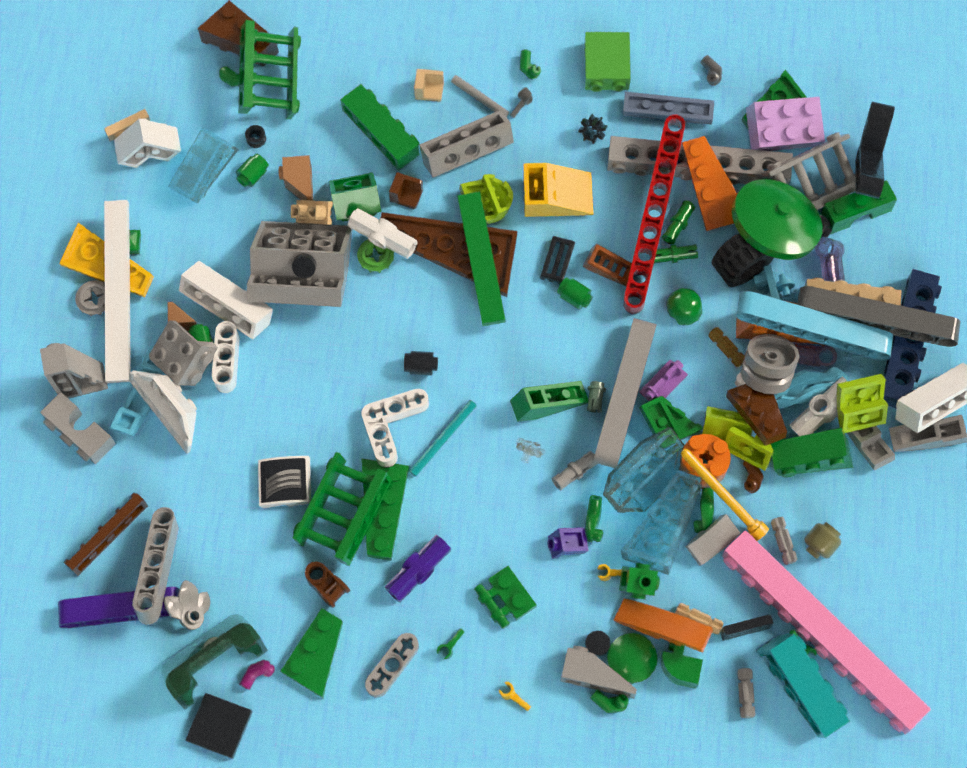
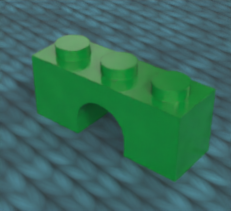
[820,180,897,235]

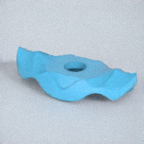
[774,367,849,409]

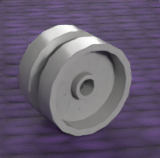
[740,334,800,394]

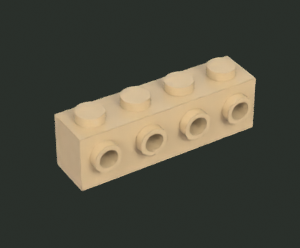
[804,278,902,306]

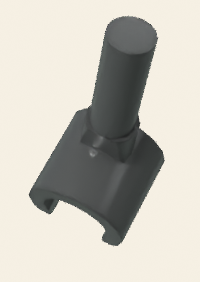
[510,87,533,118]

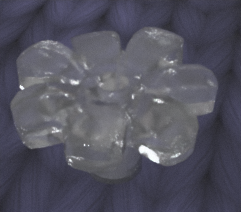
[516,438,545,463]

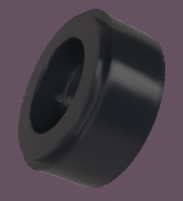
[292,253,317,278]
[585,630,610,657]

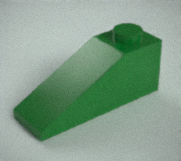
[510,381,588,422]

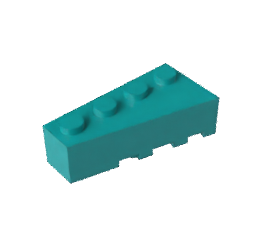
[756,634,850,738]

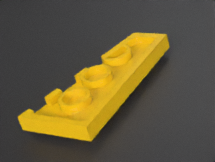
[59,223,154,298]

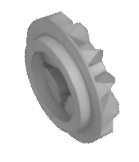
[75,280,105,317]

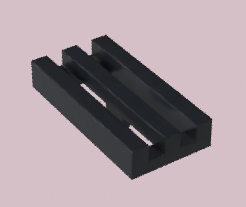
[540,236,575,285]
[720,614,773,641]

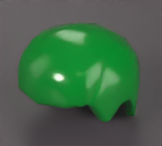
[666,288,703,325]

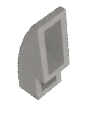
[889,415,967,452]

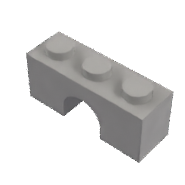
[40,392,116,464]

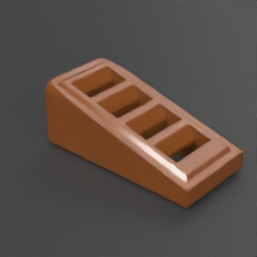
[583,244,632,286]

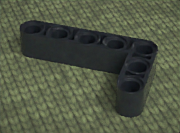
[855,101,895,199]

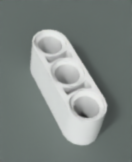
[212,321,240,393]

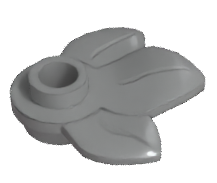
[164,580,210,630]

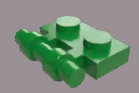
[474,566,537,629]

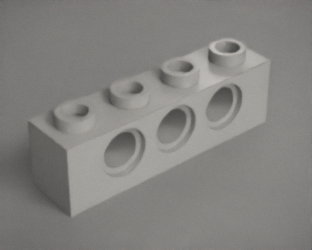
[419,110,514,177]

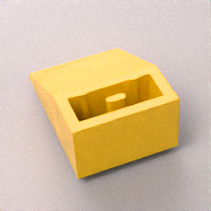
[523,163,593,217]

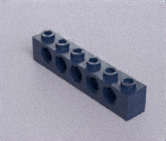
[883,269,942,409]

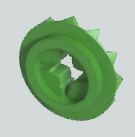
[357,239,394,273]

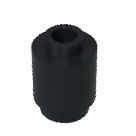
[404,351,438,376]

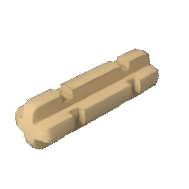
[675,603,723,635]

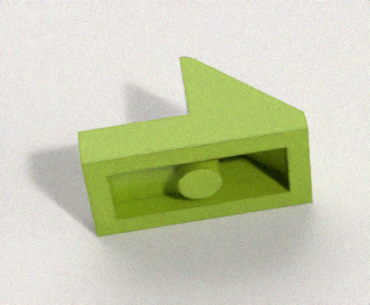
[725,426,774,471]

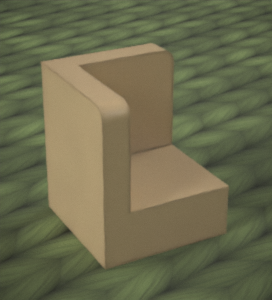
[414,69,444,102]

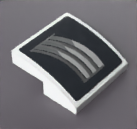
[258,456,311,508]

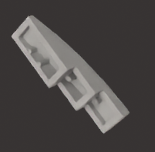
[836,415,895,471]

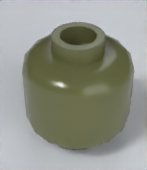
[804,522,841,559]

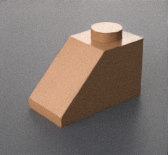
[278,155,313,201]

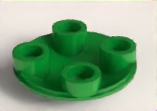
[607,633,658,684]

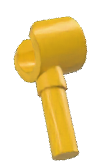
[597,564,622,581]
[499,682,531,712]

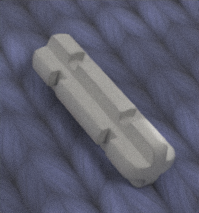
[771,517,798,565]
[737,668,755,719]

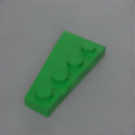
[361,458,409,561]

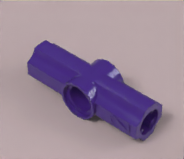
[385,535,451,603]

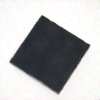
[185,693,253,759]

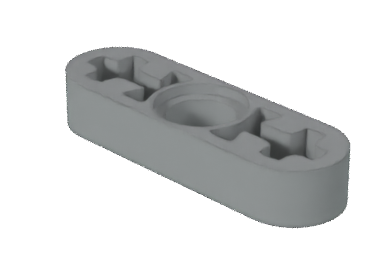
[365,633,419,698]

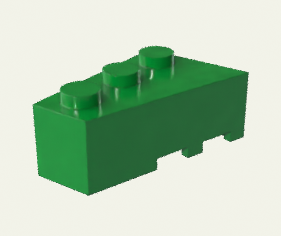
[771,427,854,478]

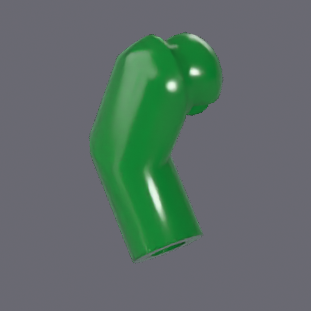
[519,49,541,79]
[219,66,239,87]
[590,689,629,713]

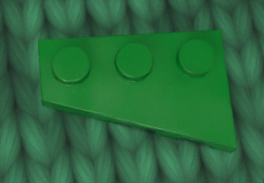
[742,69,807,131]

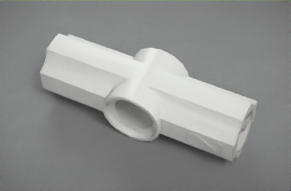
[347,208,418,259]
[789,376,847,436]

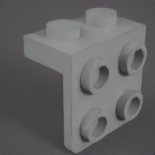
[149,320,218,386]

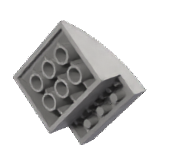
[247,221,352,307]

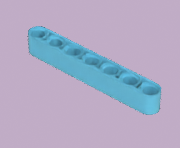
[736,291,893,360]

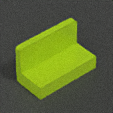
[702,406,753,441]

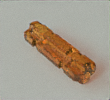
[708,327,745,367]

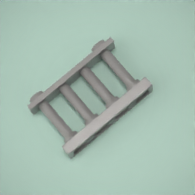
[761,132,855,210]

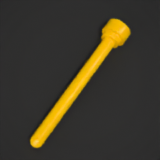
[681,449,769,541]

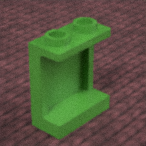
[584,32,631,92]

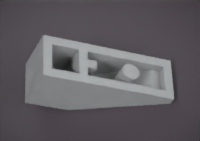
[561,646,637,699]

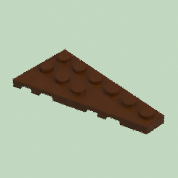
[380,212,518,297]

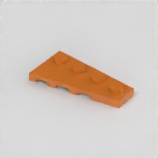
[682,136,737,231]

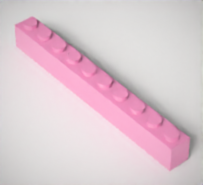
[722,530,931,734]

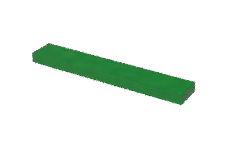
[457,191,506,326]

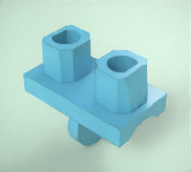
[754,265,795,300]

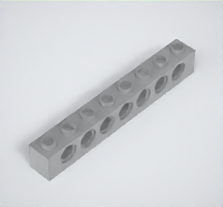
[607,136,793,185]

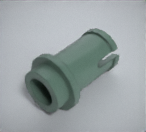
[587,381,606,413]

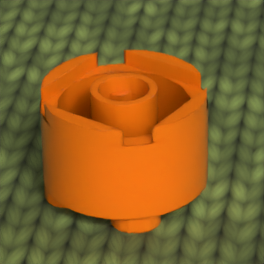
[679,434,731,489]

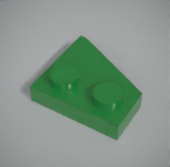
[639,396,703,450]

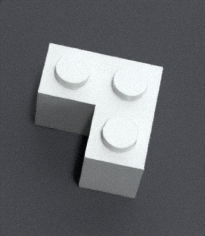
[114,118,181,168]

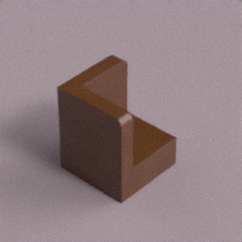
[389,172,423,209]

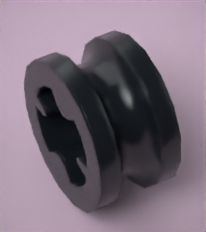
[245,125,266,148]

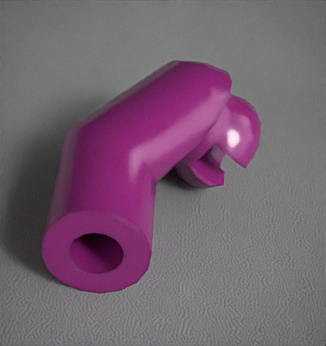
[239,660,275,690]

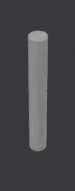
[451,75,509,117]

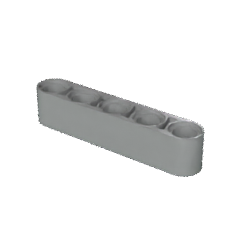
[133,507,179,625]

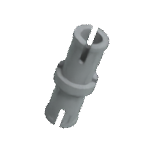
[552,451,597,491]

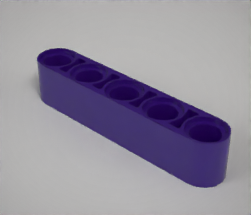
[58,587,179,628]

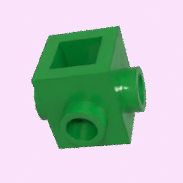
[619,563,660,599]

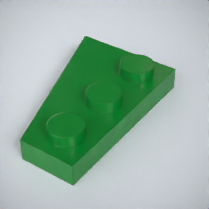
[281,608,343,698]

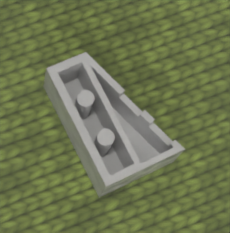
[40,343,108,399]

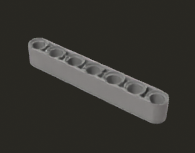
[593,318,657,469]

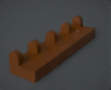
[64,492,148,576]

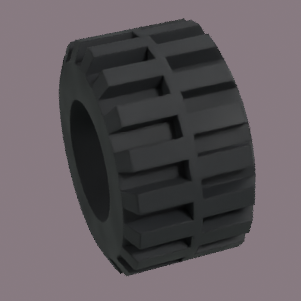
[711,233,774,287]

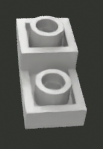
[685,514,740,566]

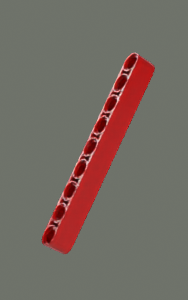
[624,114,685,314]

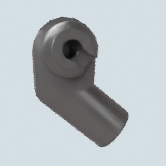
[701,55,722,86]

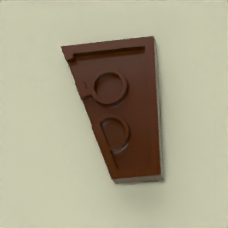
[726,384,787,446]

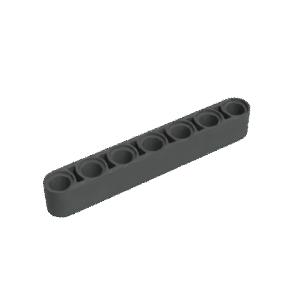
[797,286,961,347]

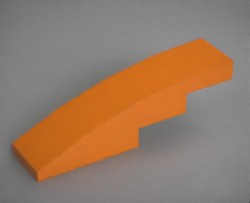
[614,598,713,653]

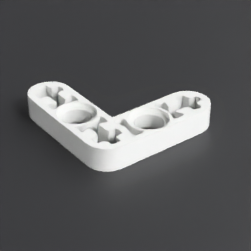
[361,389,429,467]

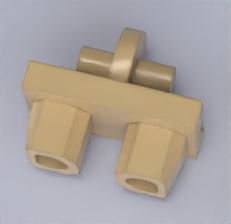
[291,200,333,225]

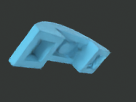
[110,345,166,437]

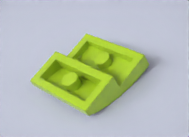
[837,374,888,433]

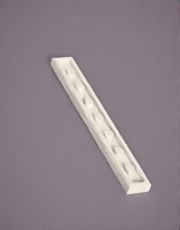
[104,200,131,383]

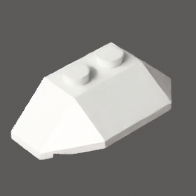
[129,370,197,454]

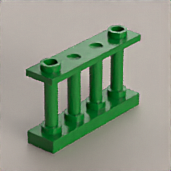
[238,20,301,120]
[292,452,392,566]

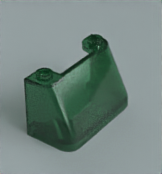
[161,614,268,710]

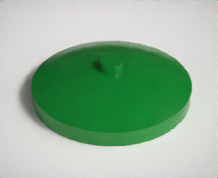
[732,179,823,260]

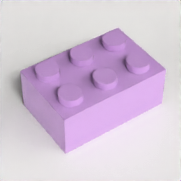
[746,97,825,151]

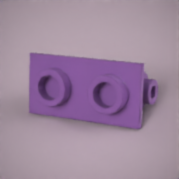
[639,359,688,401]

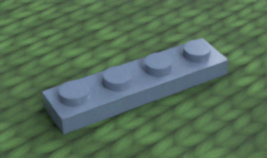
[623,92,714,125]

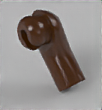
[742,461,764,493]

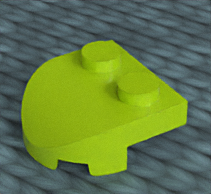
[459,174,513,224]

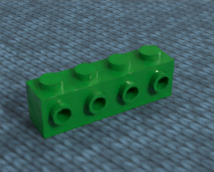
[340,84,420,171]

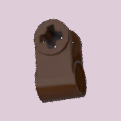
[305,561,351,608]

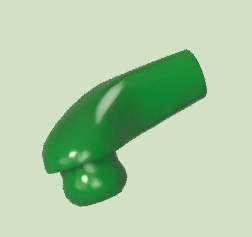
[693,488,714,533]
[585,495,604,543]

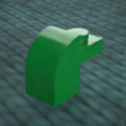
[661,642,703,689]

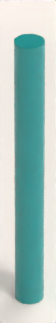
[409,400,477,477]

